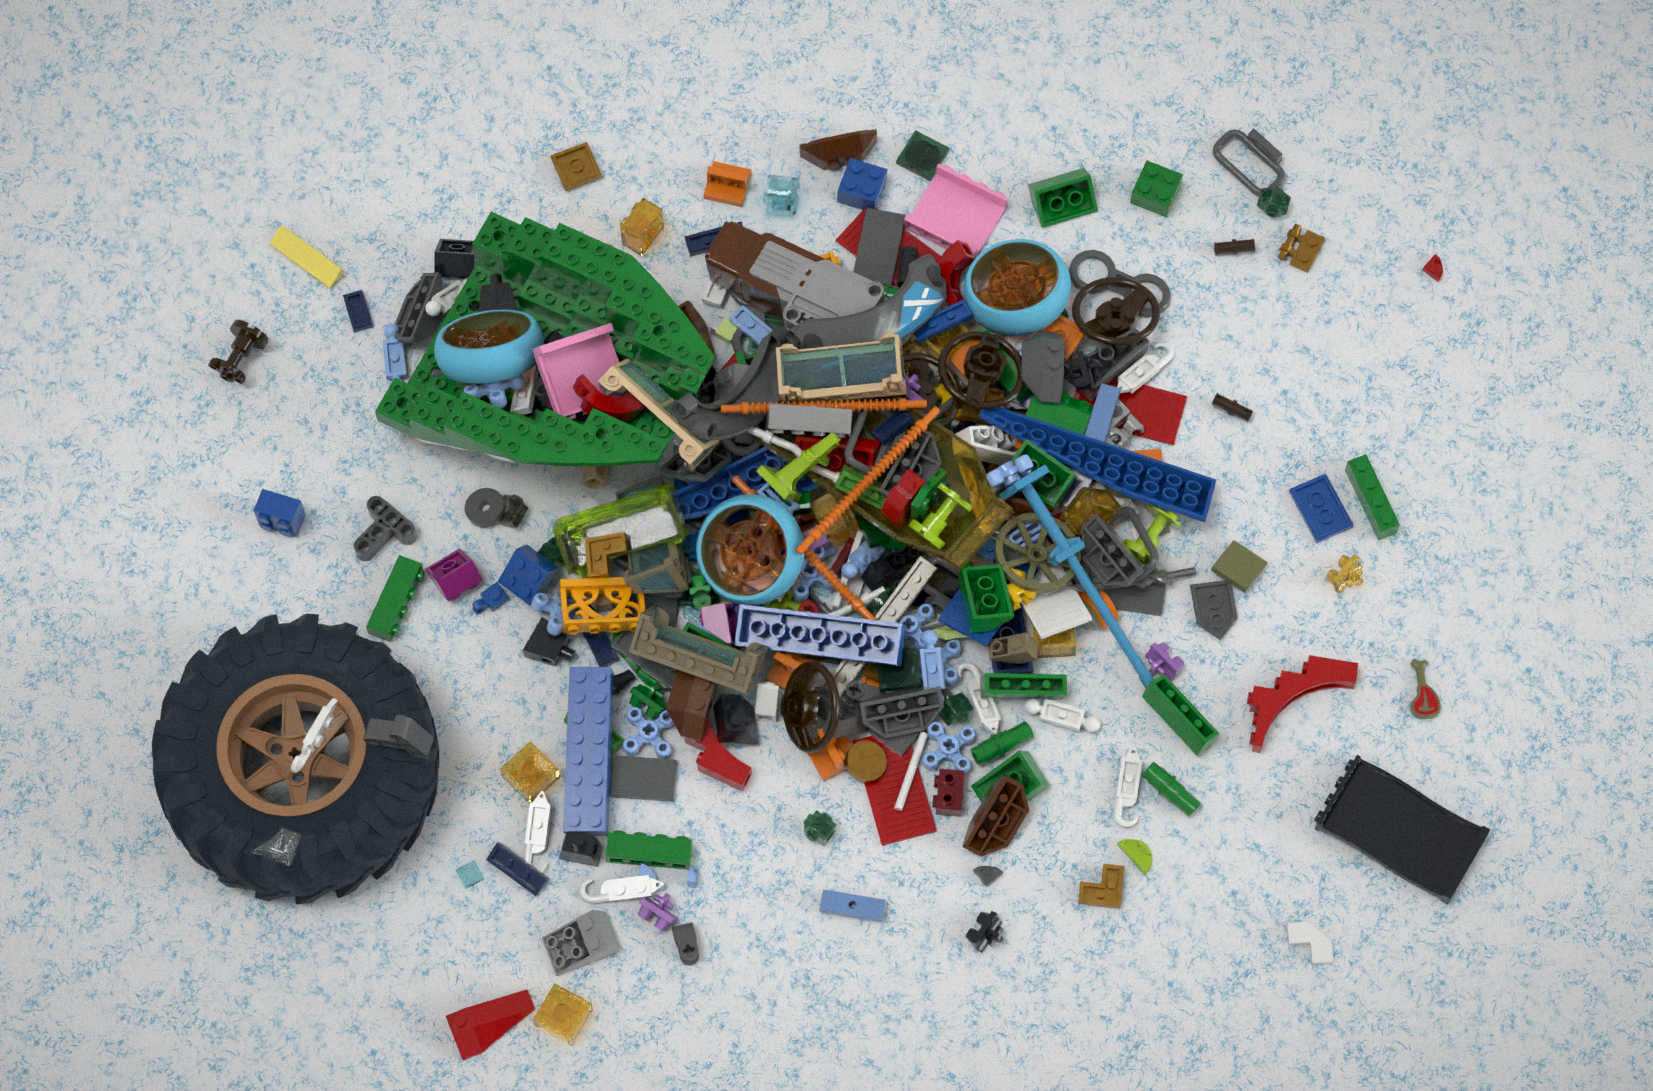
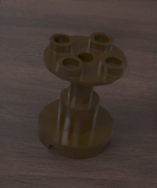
[208,320,268,384]

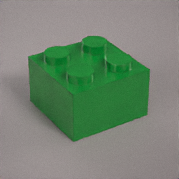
[1130,160,1183,217]

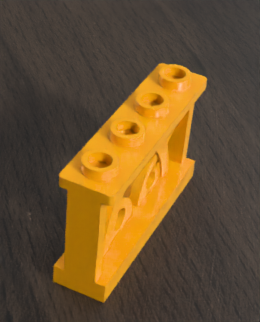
[559,577,645,635]

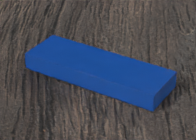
[914,299,974,344]

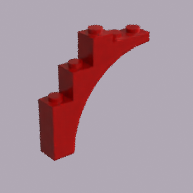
[1247,655,1358,753]
[684,718,752,792]

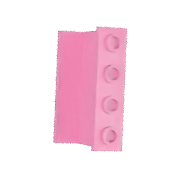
[904,163,1008,258]

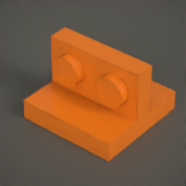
[703,161,751,207]
[1035,314,1086,363]
[765,651,822,691]
[808,727,852,782]

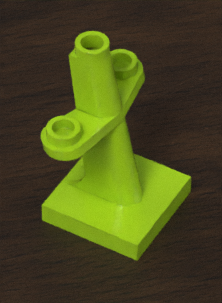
[757,432,840,502]

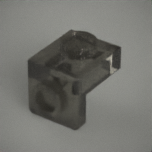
[499,494,528,528]

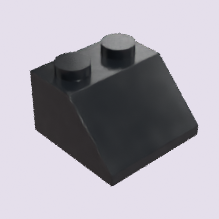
[434,239,476,279]
[713,694,759,744]

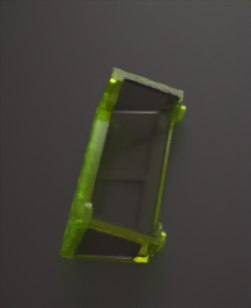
[552,482,687,575]

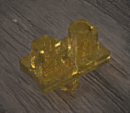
[1326,554,1363,594]

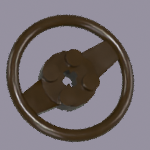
[1072,277,1160,346]
[938,331,1024,409]
[872,353,961,435]
[780,661,840,753]

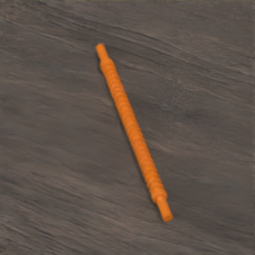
[721,398,927,415]
[795,406,940,555]
[732,475,877,626]

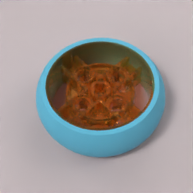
[963,239,1071,336]
[434,310,544,384]
[696,494,804,606]

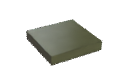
[1211,540,1268,593]

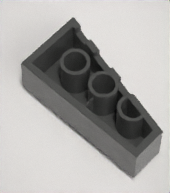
[1064,328,1149,401]

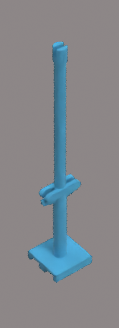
[998,465,1154,688]

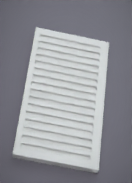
[1020,563,1092,639]

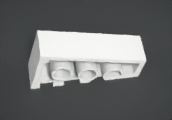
[952,425,1019,466]

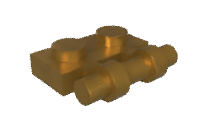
[1278,224,1325,273]

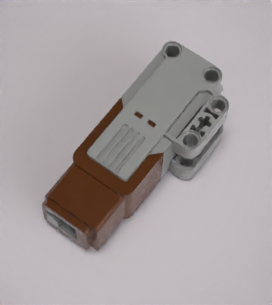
[705,221,888,350]

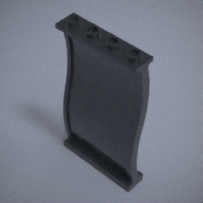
[1314,755,1490,905]

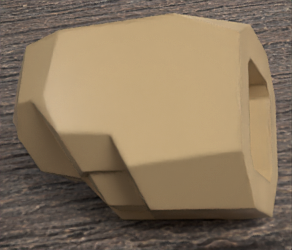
[582,466,609,489]

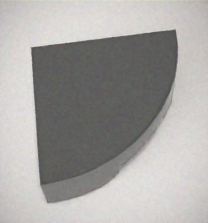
[973,866,1003,887]

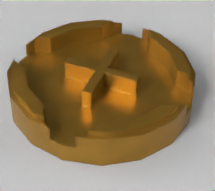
[845,740,887,782]

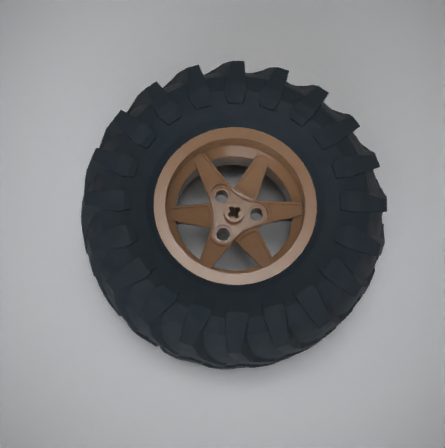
[152,613,439,904]

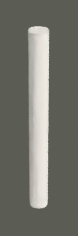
[894,732,928,811]

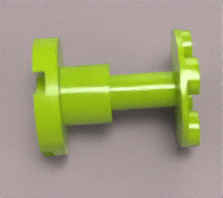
[908,483,973,550]
[1124,504,1181,566]

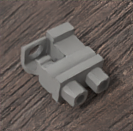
[1105,399,1145,448]

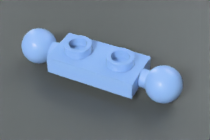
[383,324,407,386]
[841,540,886,579]
[920,629,946,704]

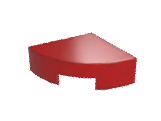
[1422,254,1443,282]

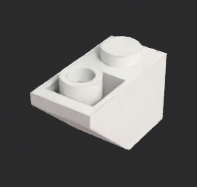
[755,682,779,723]

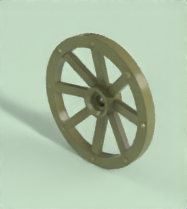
[994,513,1081,593]

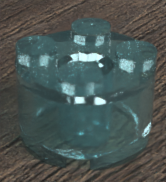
[763,175,800,217]

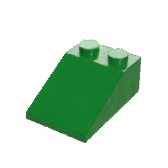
[971,750,1050,802]

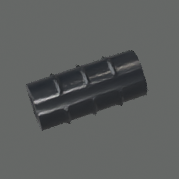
[897,246,918,288]

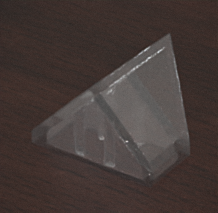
[250,828,302,866]

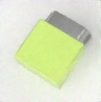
[710,316,737,345]

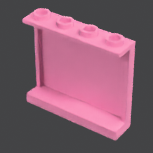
[532,323,629,419]

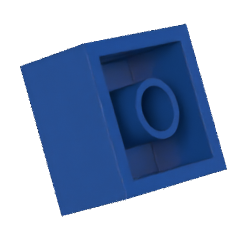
[837,158,888,210]
[254,489,306,537]
[497,545,559,605]

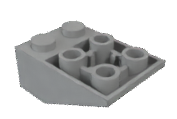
[542,910,620,976]

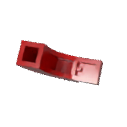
[938,240,976,306]
[573,374,646,422]
[881,469,926,529]

